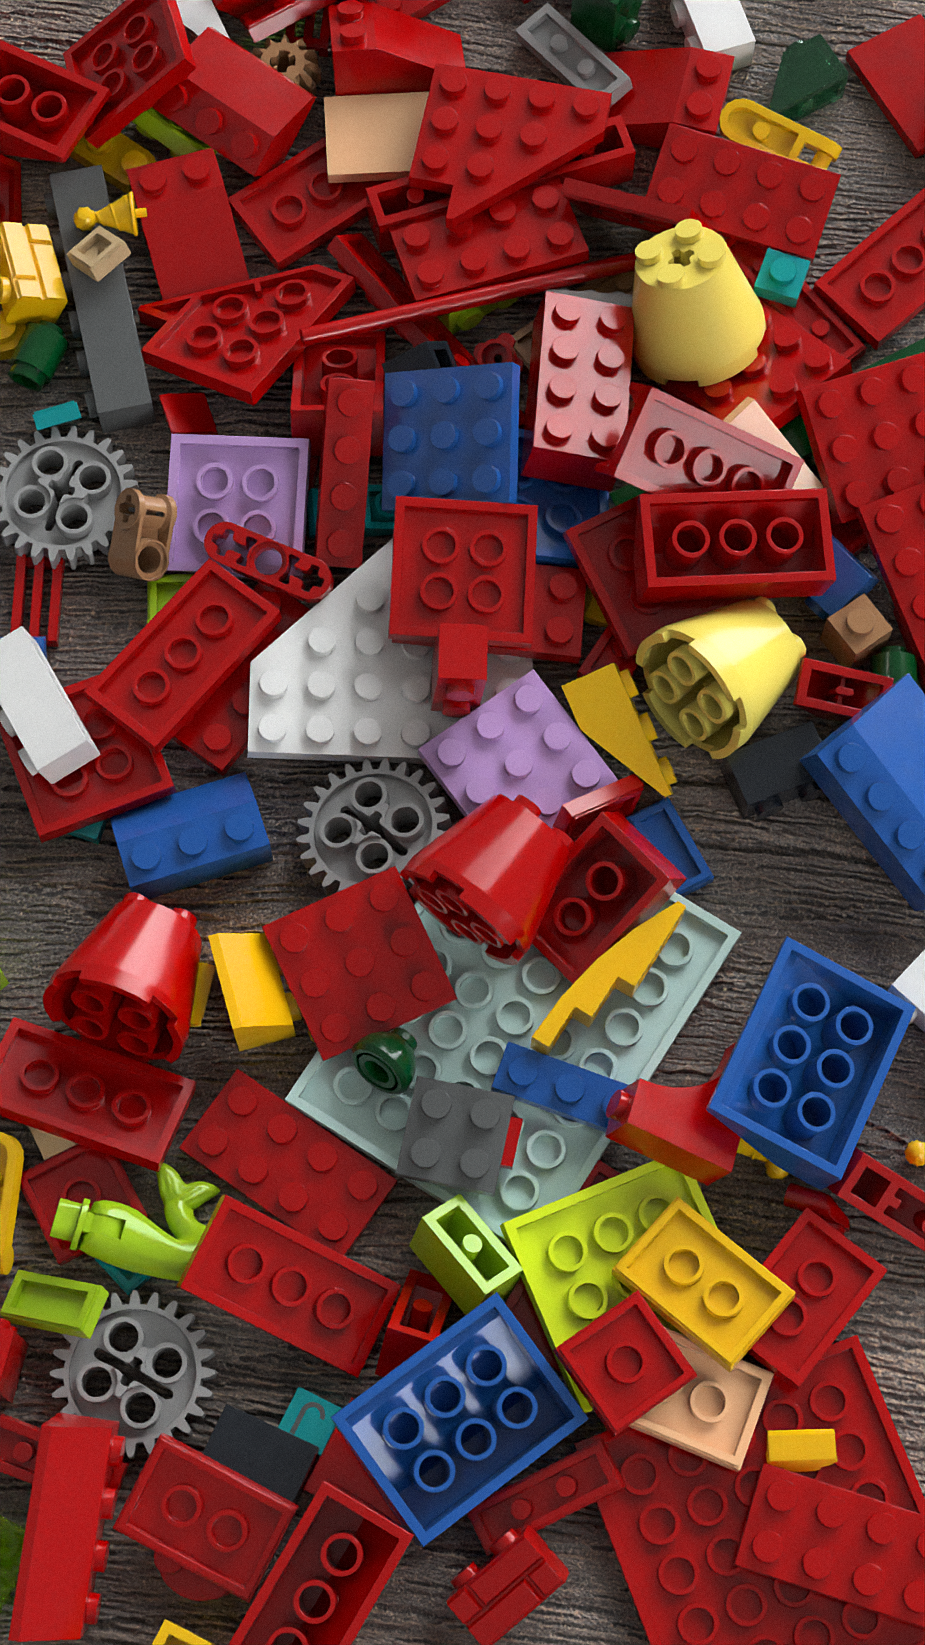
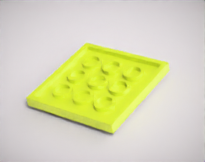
[500,1160,718,1413]

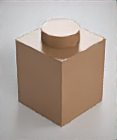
[820,593,893,669]

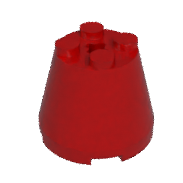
[400,794,575,966]
[43,892,202,1064]

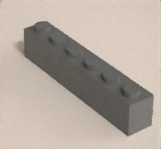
[44,165,157,433]

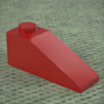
[826,1147,925,1251]

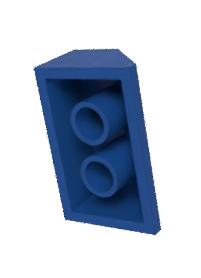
[110,772,273,899]

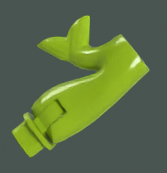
[49,1163,220,1281]

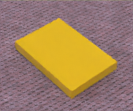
[612,1196,796,1373]

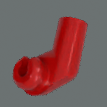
[784,1183,850,1235]

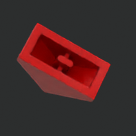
[793,658,894,721]

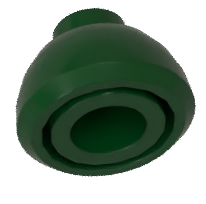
[351,1027,417,1094]

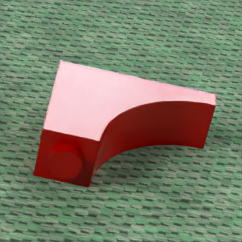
[605,1042,741,1186]

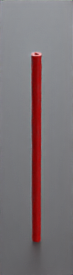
[299,252,636,347]

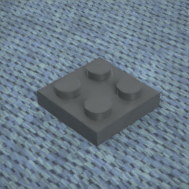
[396,1076,515,1197]

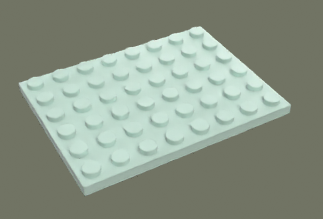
[285,841,742,1244]

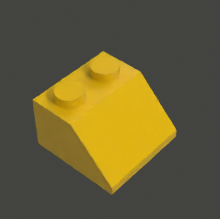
[208,933,302,1052]

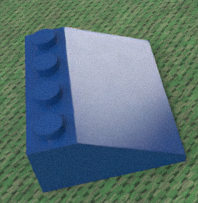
[799,673,925,911]
[706,936,916,1190]
[330,1292,589,1547]

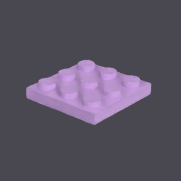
[165,434,311,579]
[418,669,618,828]

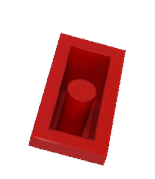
[375,1269,453,1377]

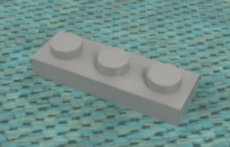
[515,2,633,107]

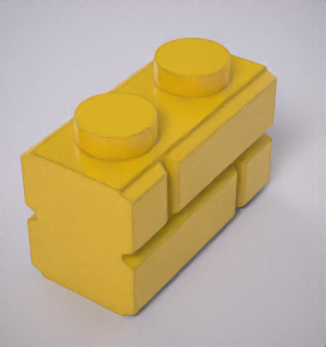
[0,222,68,324]

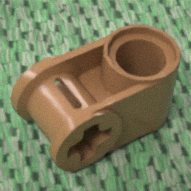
[108,488,177,582]

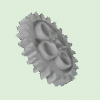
[0,426,139,570]
[296,758,453,896]
[50,1290,217,1459]

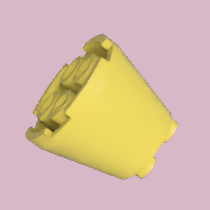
[632,219,767,387]
[635,596,806,759]

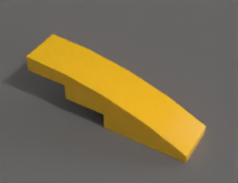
[530,901,686,1055]

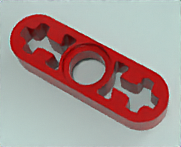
[204,522,334,603]

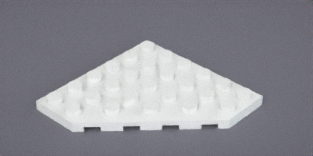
[247,538,533,764]

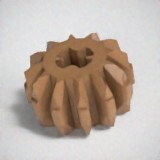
[252,34,321,96]

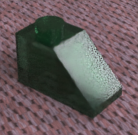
[769,34,849,122]

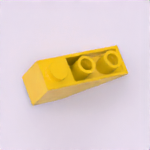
[561,663,678,797]

